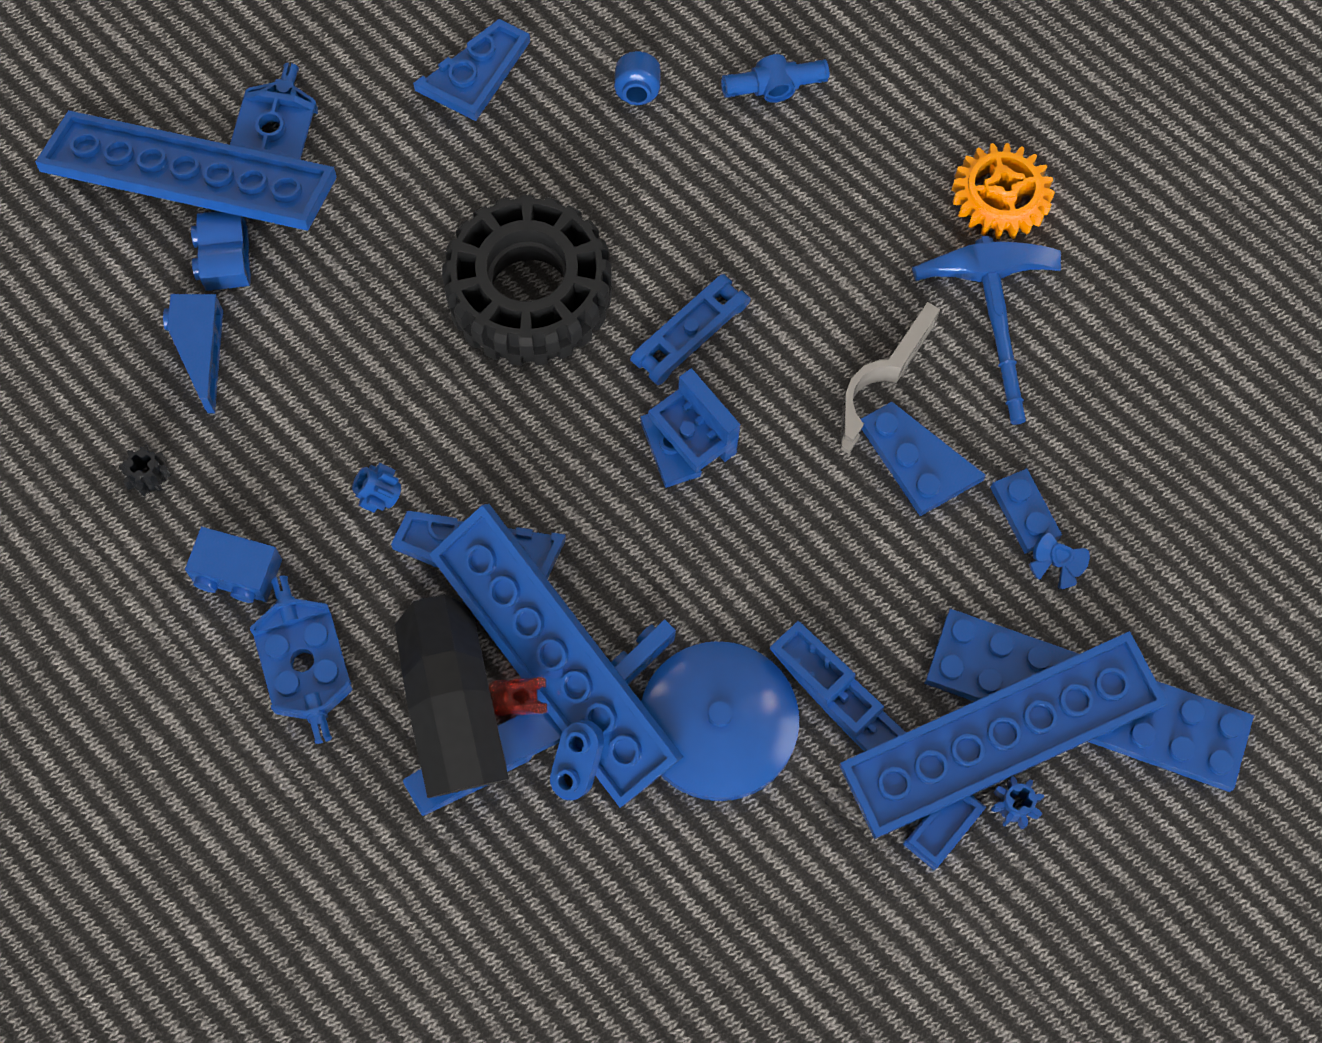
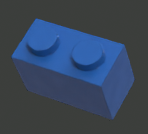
[185,526,282,603]

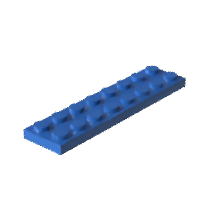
[35,110,337,231]
[429,504,683,808]
[924,609,1254,792]
[839,631,1168,840]

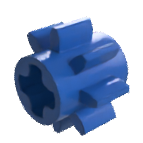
[352,462,401,513]
[991,776,1044,830]

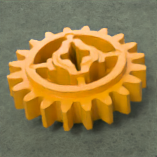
[951,143,1055,239]

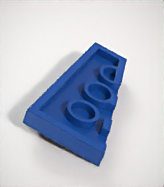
[391,511,566,580]

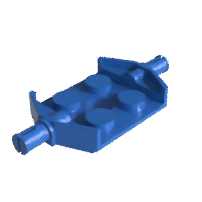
[230,63,318,160]
[250,576,353,744]

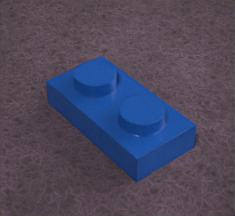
[990,469,1062,554]
[611,619,676,685]

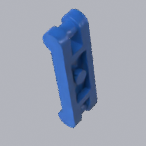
[630,274,751,385]

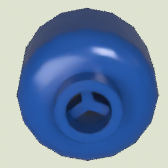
[614,51,661,106]

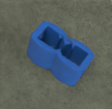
[191,211,251,291]

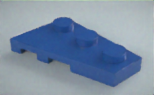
[413,19,530,121]
[861,402,986,516]

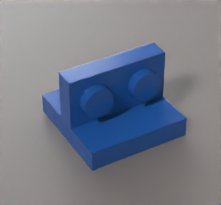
[648,368,741,473]

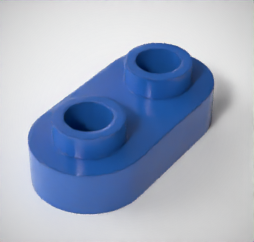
[550,720,604,801]

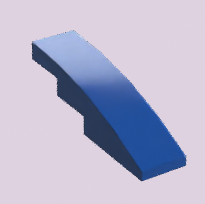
[770,621,906,752]
[403,704,562,816]

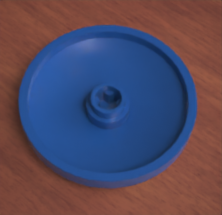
[641,641,799,801]

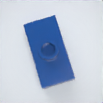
[640,414,702,488]

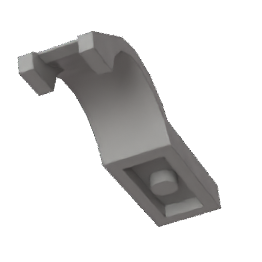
[841,302,940,454]

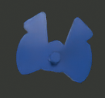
[1029,533,1090,589]

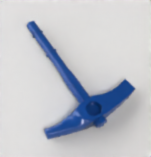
[912,236,1061,425]

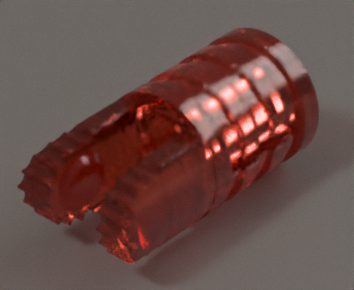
[489,677,547,716]

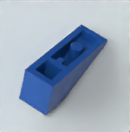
[163,294,223,413]

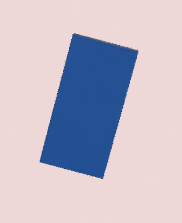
[903,795,986,871]

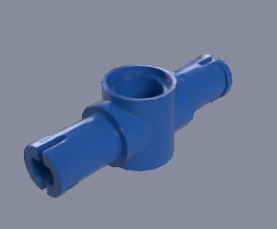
[721,54,830,103]

